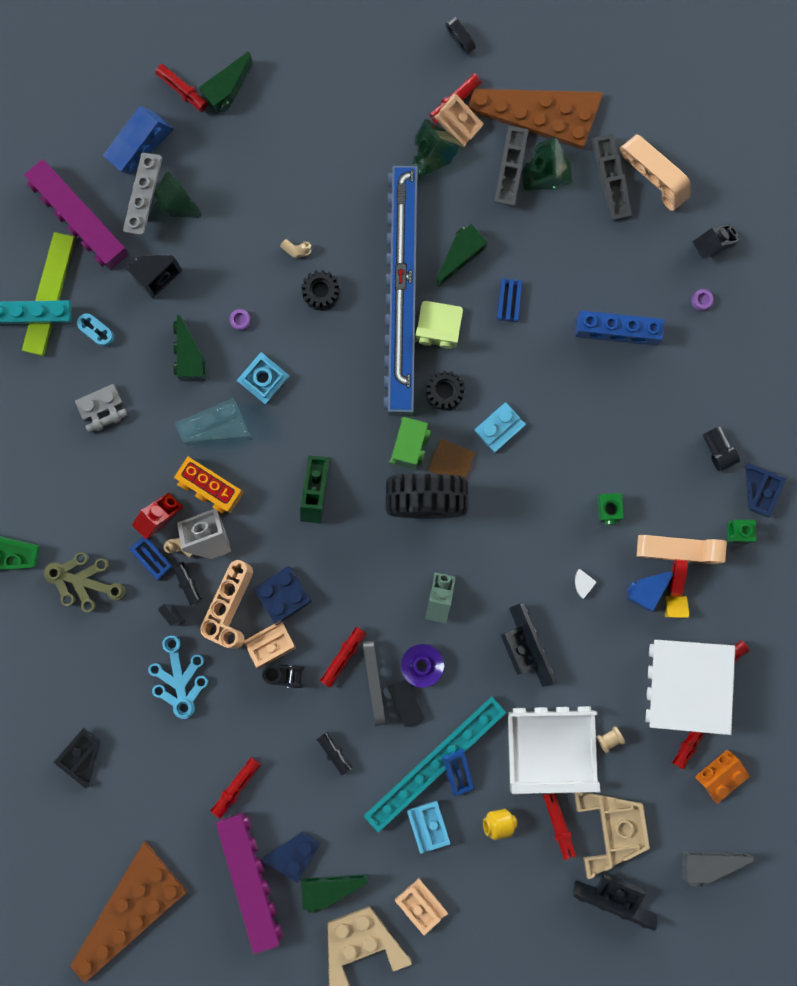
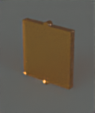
[428,439,475,477]

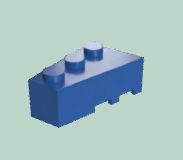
[103,106,174,174]

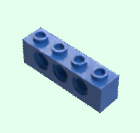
[575,310,664,346]

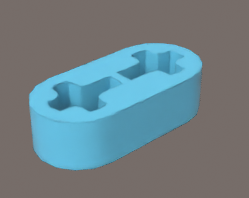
[77,314,114,347]

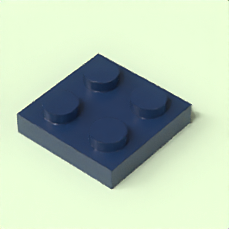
[253,566,312,626]

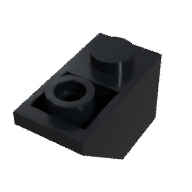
[692,224,740,259]

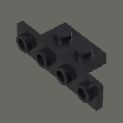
[501,603,556,687]
[573,872,657,931]

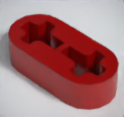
[668,559,688,597]

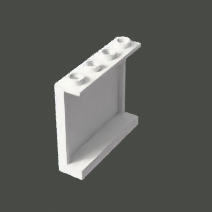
[646,640,735,735]
[508,706,600,794]

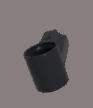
[702,426,740,472]

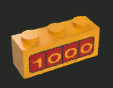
[174,456,244,514]

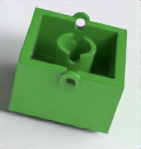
[389,417,431,470]

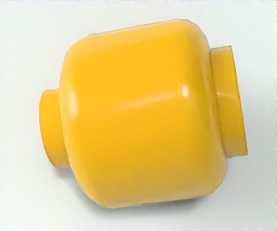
[483,809,517,840]

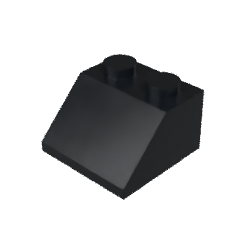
[127,255,183,299]

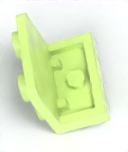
[415,301,463,349]

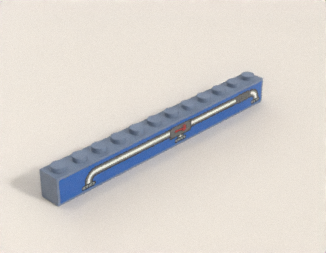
[384,166,417,416]

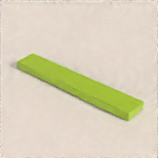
[22,232,76,357]

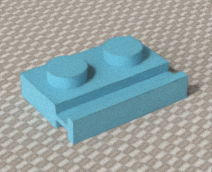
[474,402,526,453]
[407,800,450,854]

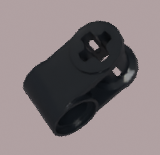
[262,664,305,688]

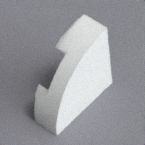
[575,569,596,599]

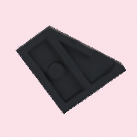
[53,727,100,789]

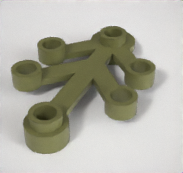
[44,552,126,613]

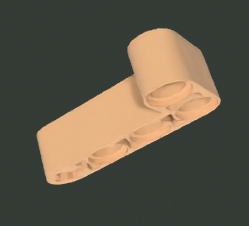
[619,135,691,211]
[636,535,727,564]
[201,560,253,649]

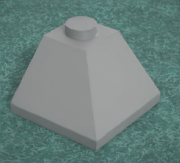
[177,509,231,559]

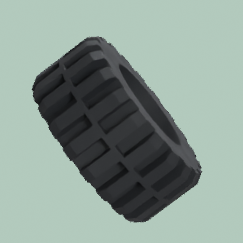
[386,473,468,519]

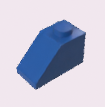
[626,571,673,611]

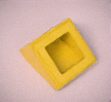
[665,596,689,618]

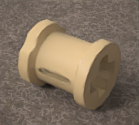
[596,726,625,754]

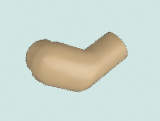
[280,239,311,258]
[164,538,194,558]

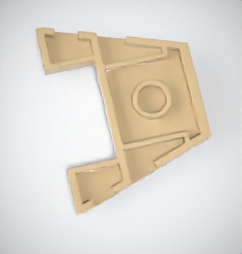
[574,792,650,879]
[328,906,412,986]

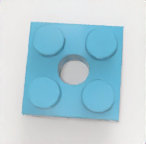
[236,352,290,405]

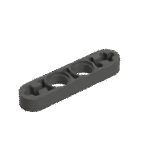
[363,640,386,726]

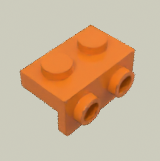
[695,750,750,804]

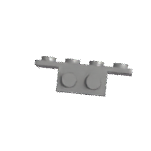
[123,153,162,236]

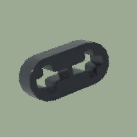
[445,17,476,55]

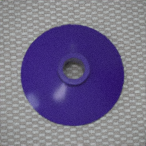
[401,644,444,688]

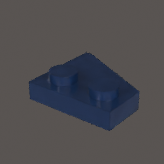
[745,463,787,518]
[262,832,320,883]

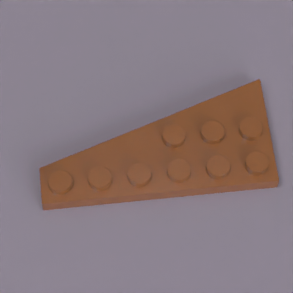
[468,89,603,150]
[70,841,187,983]

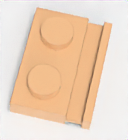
[434,94,484,147]
[244,622,296,669]
[395,878,448,935]

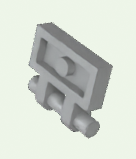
[75,384,128,433]

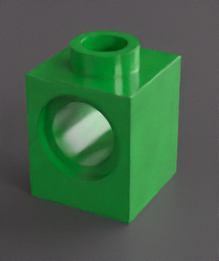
[597,493,624,525]
[727,520,756,543]

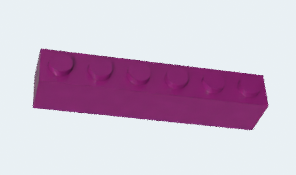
[24,159,129,270]
[216,812,283,954]

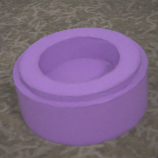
[691,289,714,311]
[229,309,251,331]

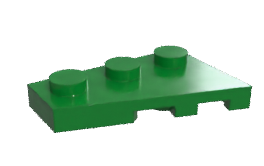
[0,536,40,570]

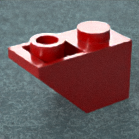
[132,492,183,540]

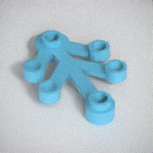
[148,636,209,719]

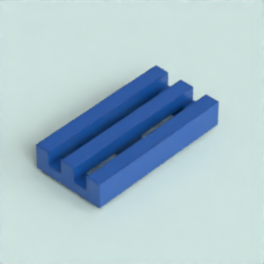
[497,278,522,322]
[129,537,174,581]
[442,748,475,797]

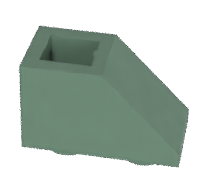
[425,572,455,624]

